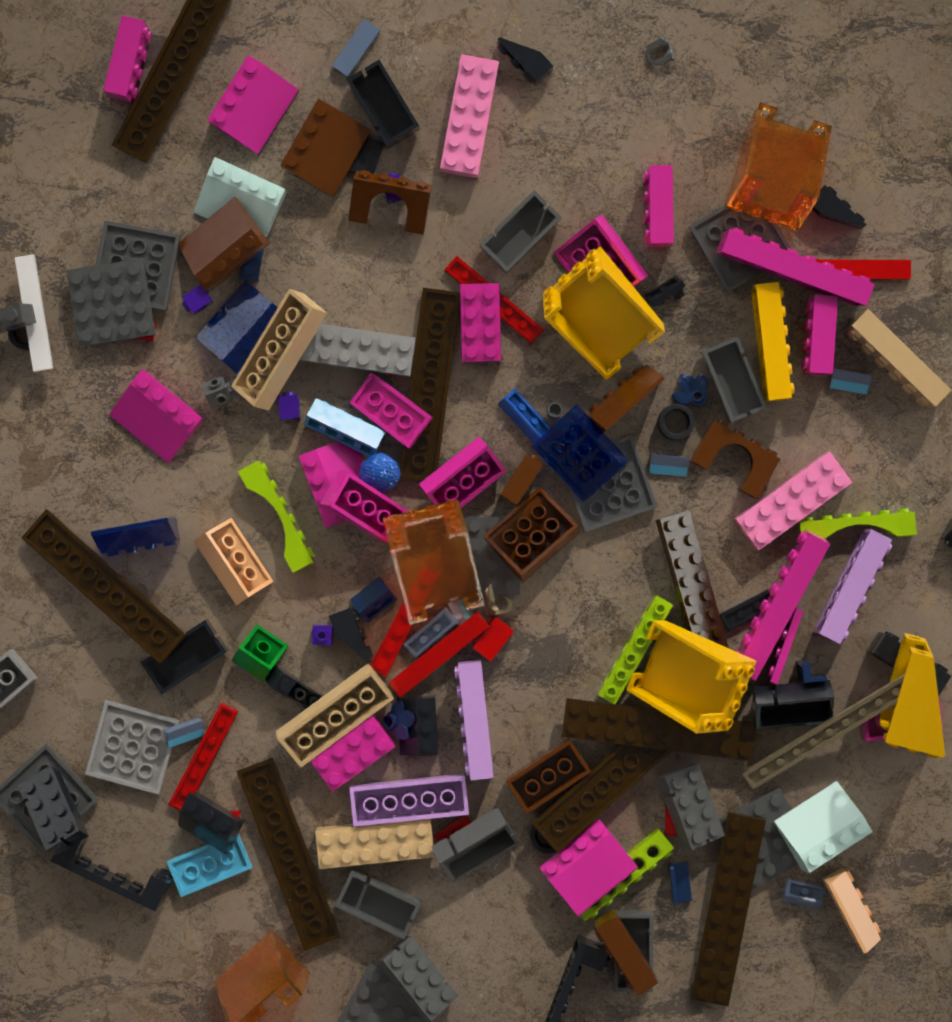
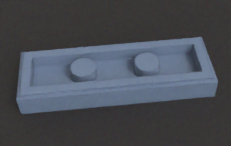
[332,19,380,78]
[403,608,458,659]

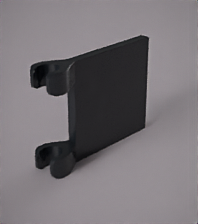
[349,137,384,174]

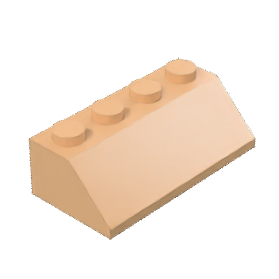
[194,518,274,606]
[822,868,881,954]

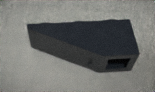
[497,37,554,85]
[806,185,867,229]
[329,607,373,663]
[265,665,323,709]

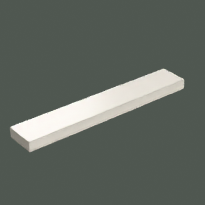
[15,254,54,372]

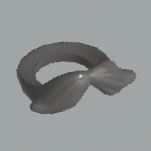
[646,35,675,66]

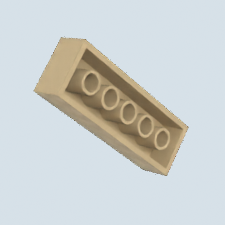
[231,289,327,410]
[845,309,951,409]
[276,663,394,768]
[315,819,435,869]

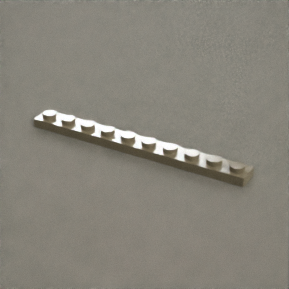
[742,673,905,789]

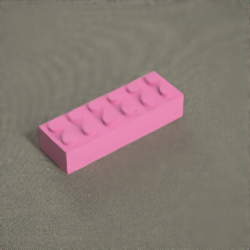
[440,54,499,179]
[733,451,852,550]

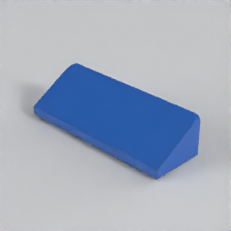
[498,388,553,446]

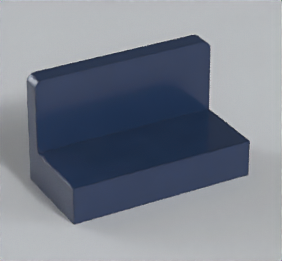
[350,577,398,623]
[796,660,827,683]
[668,861,692,905]

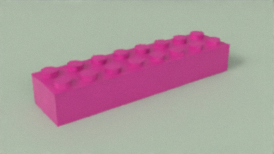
[716,228,875,307]
[736,529,830,681]

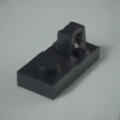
[644,275,685,308]

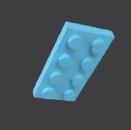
[167,833,253,897]

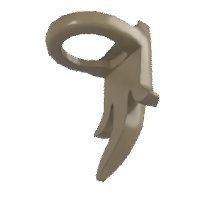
[484,584,512,617]

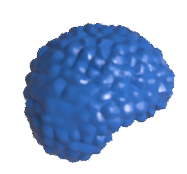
[359,453,401,493]

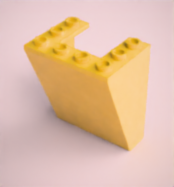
[543,247,665,380]
[626,620,757,734]
[878,633,945,758]

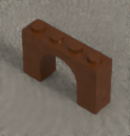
[348,170,432,235]
[689,419,780,499]
[500,454,543,505]

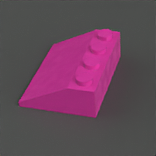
[207,55,299,155]
[553,215,648,287]
[109,369,205,463]
[299,442,363,528]
[539,819,639,917]

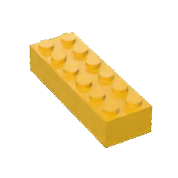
[751,282,795,402]

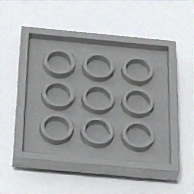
[85,700,180,795]

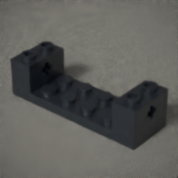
[50,838,173,911]
[545,935,610,1022]

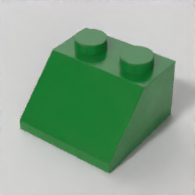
[231,624,288,682]

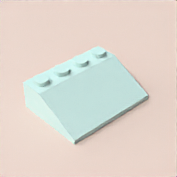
[194,157,287,238]
[773,781,873,873]

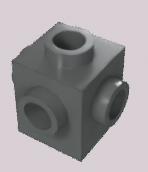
[201,376,234,409]

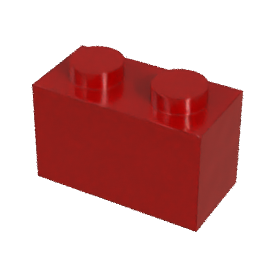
[472,616,514,661]

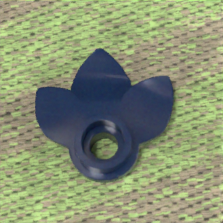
[672,373,708,407]
[383,701,415,740]

